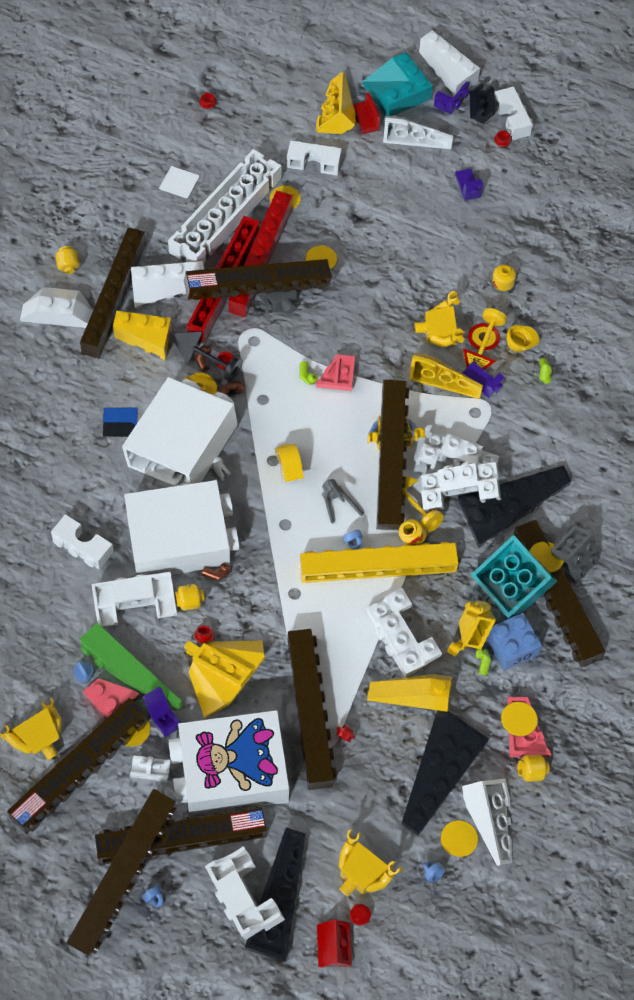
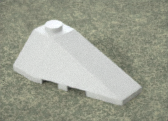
[383,116,453,149]
[462,779,512,866]

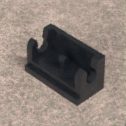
[469,84,495,124]

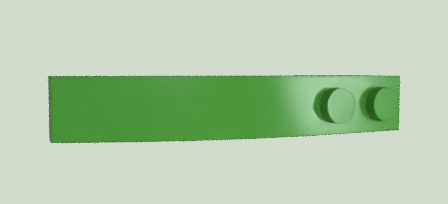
[80,623,183,711]

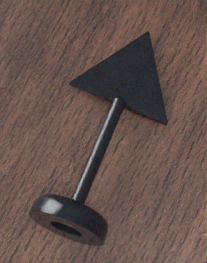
[169,332,242,382]

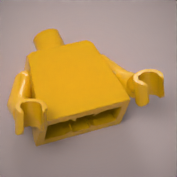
[414,291,465,348]
[447,601,496,657]
[0,698,62,760]
[338,828,403,897]

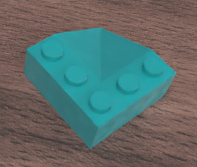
[362,52,433,116]
[471,535,557,619]

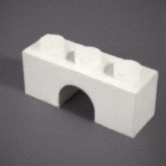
[494,87,533,140]
[287,141,342,175]
[51,515,114,570]

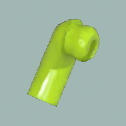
[539,358,552,384]
[299,361,318,385]
[475,648,491,676]

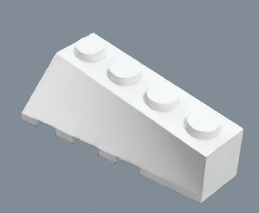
[131,261,204,309]

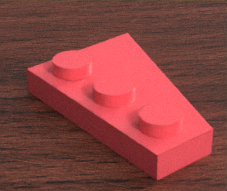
[507,697,551,758]

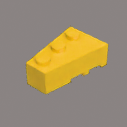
[113,311,172,360]

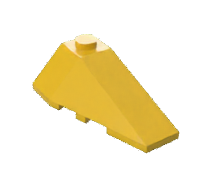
[316,72,355,134]
[409,352,483,399]
[367,674,453,712]

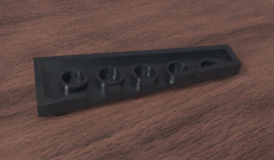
[245,827,306,962]

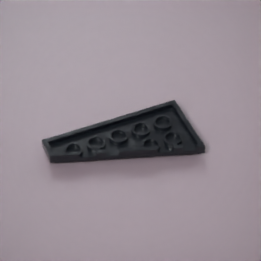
[458,465,571,548]
[401,710,489,836]

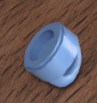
[343,530,363,550]
[73,661,94,683]
[423,861,445,883]
[142,884,164,908]

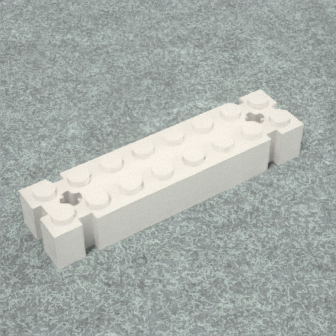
[168,149,281,264]

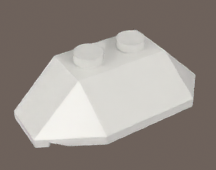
[20,287,94,328]

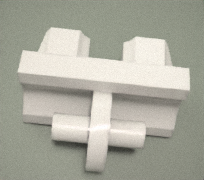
[130,756,171,782]

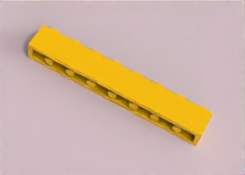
[300,542,458,583]

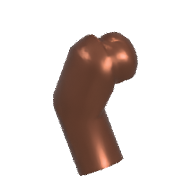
[195,345,211,372]
[217,380,245,395]
[201,563,231,581]

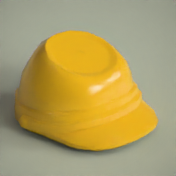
[506,324,540,352]

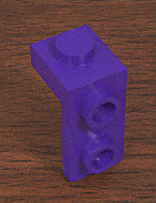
[434,81,470,115]
[455,169,483,201]
[462,362,505,398]
[143,687,181,737]

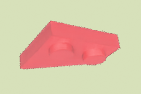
[316,354,355,391]
[83,678,140,718]

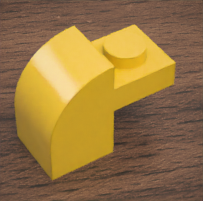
[274,444,304,482]

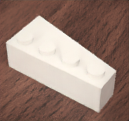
[419,30,480,97]

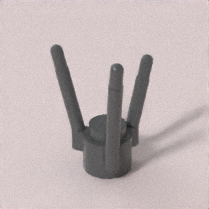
[322,479,363,524]

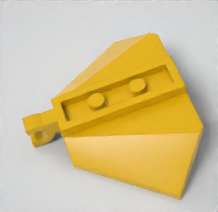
[184,640,265,718]

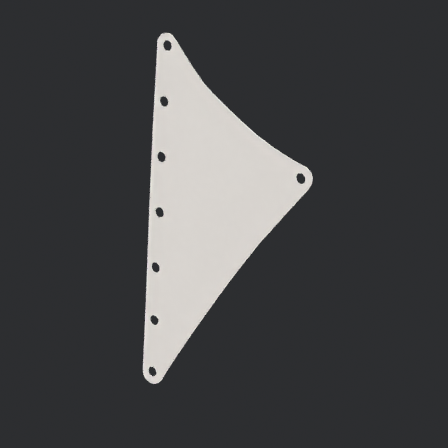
[238,328,492,748]

